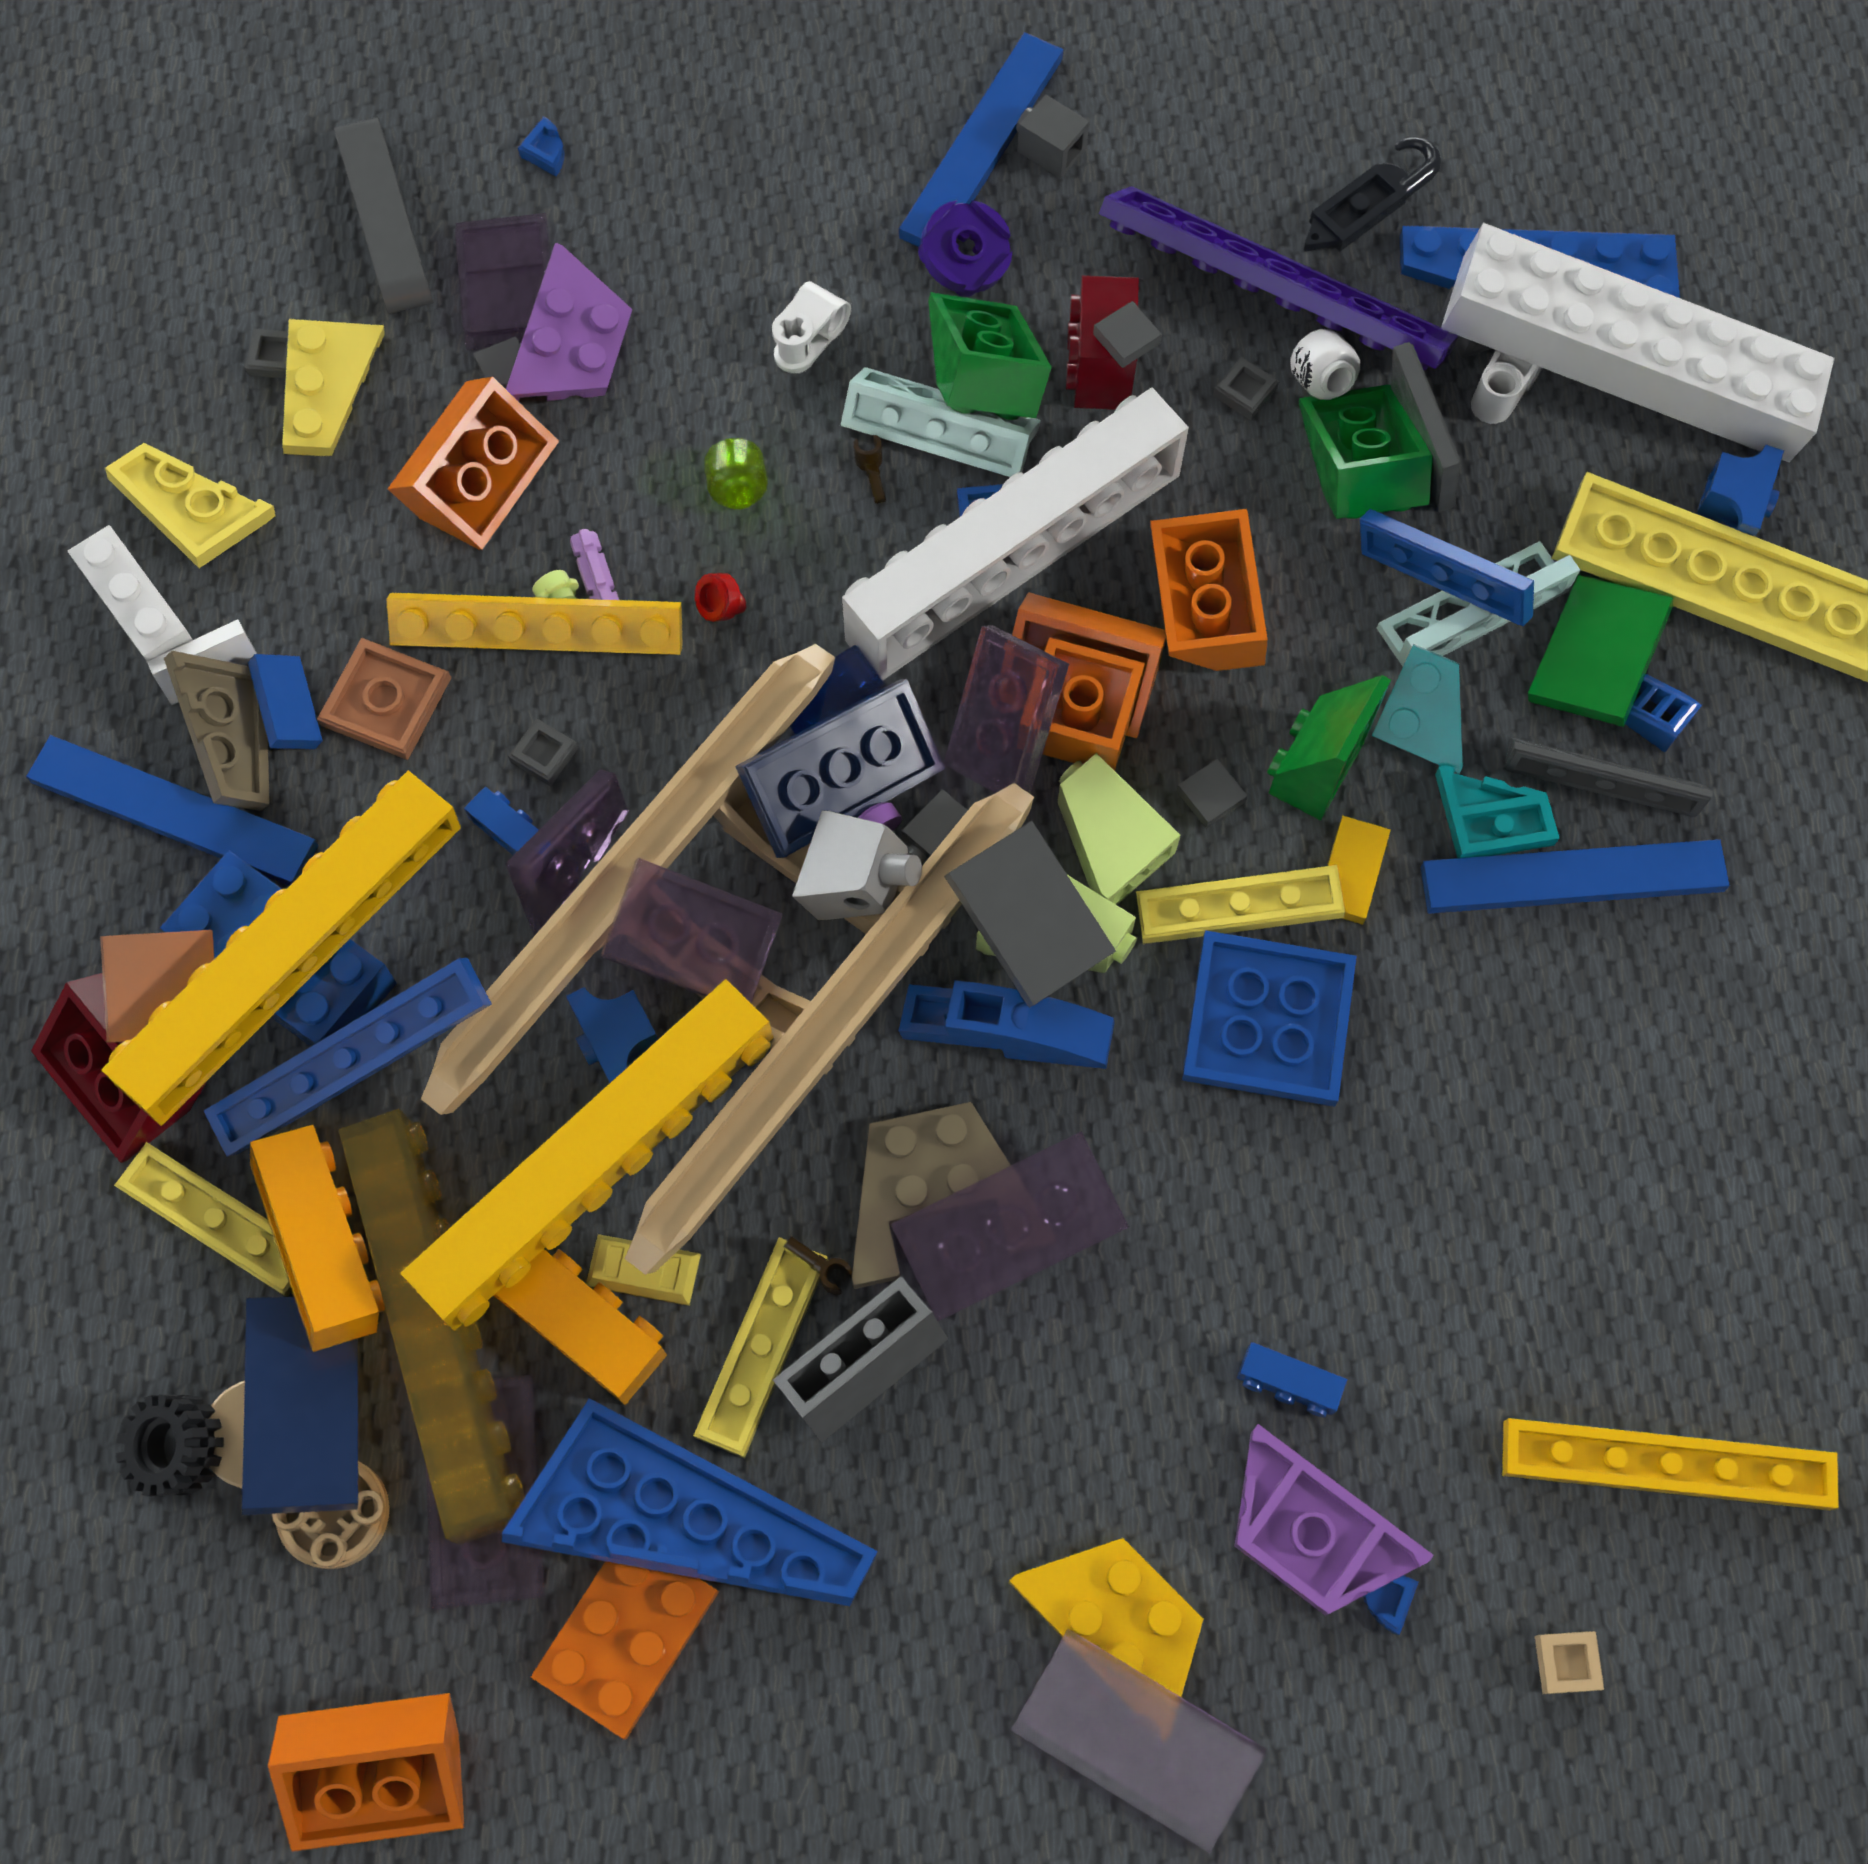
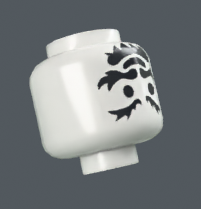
[1290,329,1360,400]

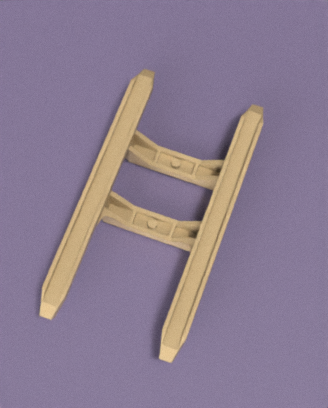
[421,644,1034,1275]

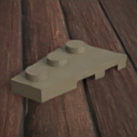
[164,650,270,811]

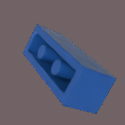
[464,786,558,875]
[1237,1342,1348,1418]

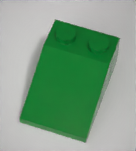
[928,292,1052,420]
[1299,384,1432,519]
[1267,675,1391,821]

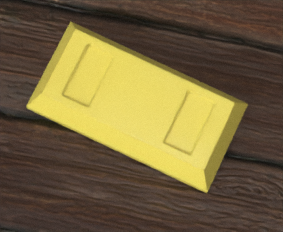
[586,1234,701,1306]

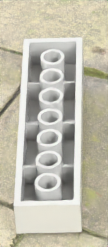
[1441,223,1834,462]
[842,387,1189,682]

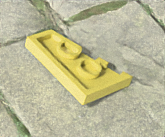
[282,319,385,456]
[105,443,276,568]

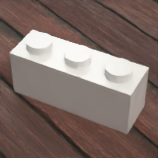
[68,525,193,662]

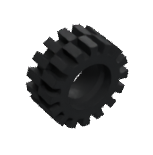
[116,1395,224,1497]

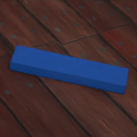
[1360,509,1534,626]

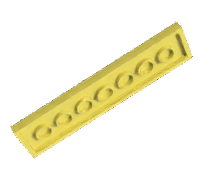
[1551,472,1868,682]

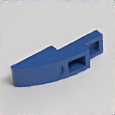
[899,980,1115,1069]

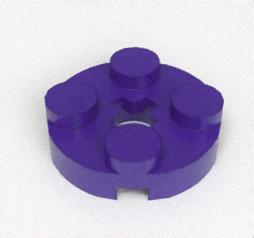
[918,200,1012,297]

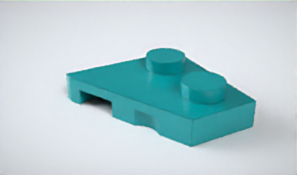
[1372,644,1463,774]
[1435,765,1559,858]

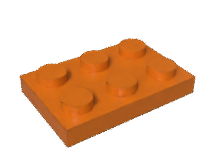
[531,1561,719,1740]

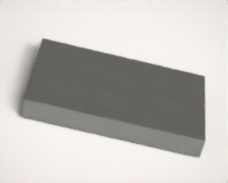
[1391,342,1461,512]
[944,821,1116,1008]

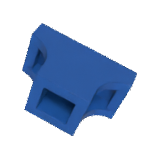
[1696,445,1784,537]
[566,987,658,1083]

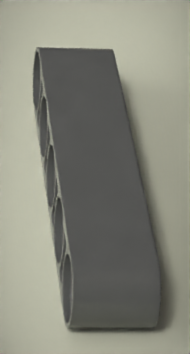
[334,116,434,315]

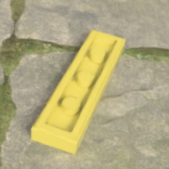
[1136,865,1345,944]
[114,1142,292,1297]
[693,1237,828,1458]

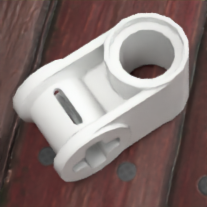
[772,281,851,373]
[1471,350,1543,424]

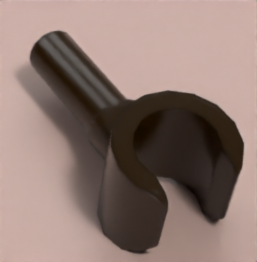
[853,435,886,504]
[783,1236,852,1295]

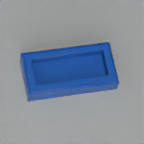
[248,654,323,749]

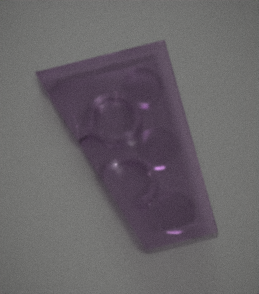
[505,769,628,936]

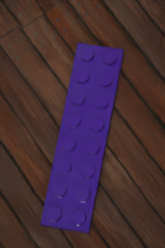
[1099,186,1458,370]

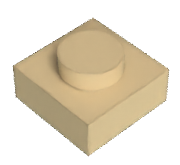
[1535,1631,1604,1694]

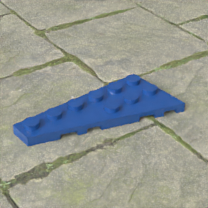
[1399,226,1680,298]
[501,1398,878,1606]

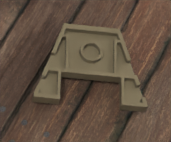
[852,1102,1055,1289]

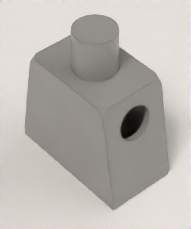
[792,810,922,920]

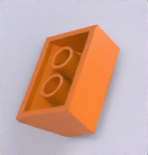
[387,376,559,550]
[1150,509,1268,671]
[997,592,1166,738]
[268,1693,464,1852]

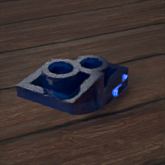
[790,645,886,734]

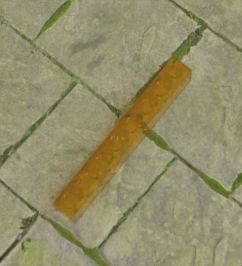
[338,1109,525,1545]

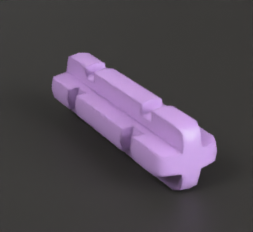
[570,529,619,600]

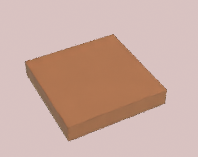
[317,638,451,760]
[100,930,214,1043]

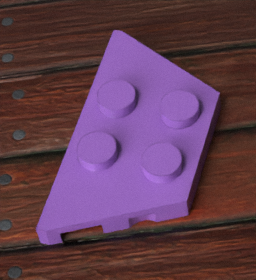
[506,243,632,402]
[1234,1424,1433,1616]

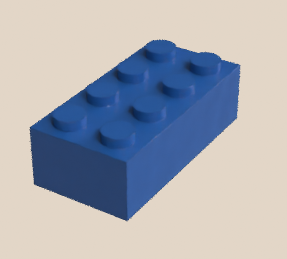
[160,850,397,1047]

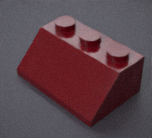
[31,973,208,1163]

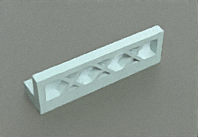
[840,367,1041,477]
[1377,541,1580,667]

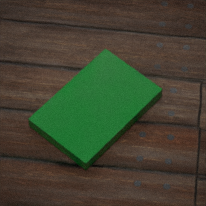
[1528,575,1673,727]

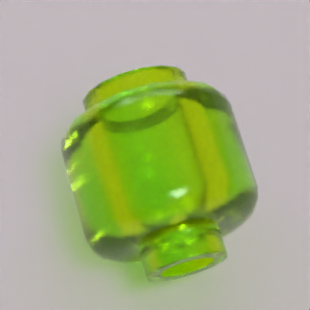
[704,438,768,509]

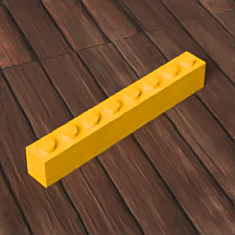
[101,770,461,1126]
[400,979,773,1331]

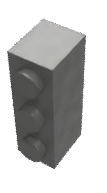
[773,1276,948,1443]

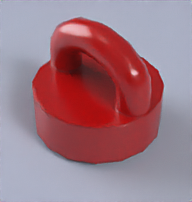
[694,572,747,622]

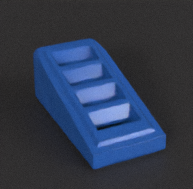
[1625,674,1702,753]

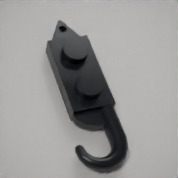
[1303,137,1441,252]

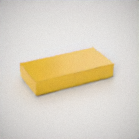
[1327,815,1391,925]

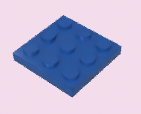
[1181,930,1357,1107]

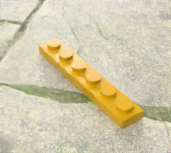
[386,593,682,655]
[1502,1418,1839,1511]

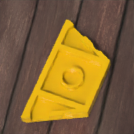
[1009,1538,1204,1741]

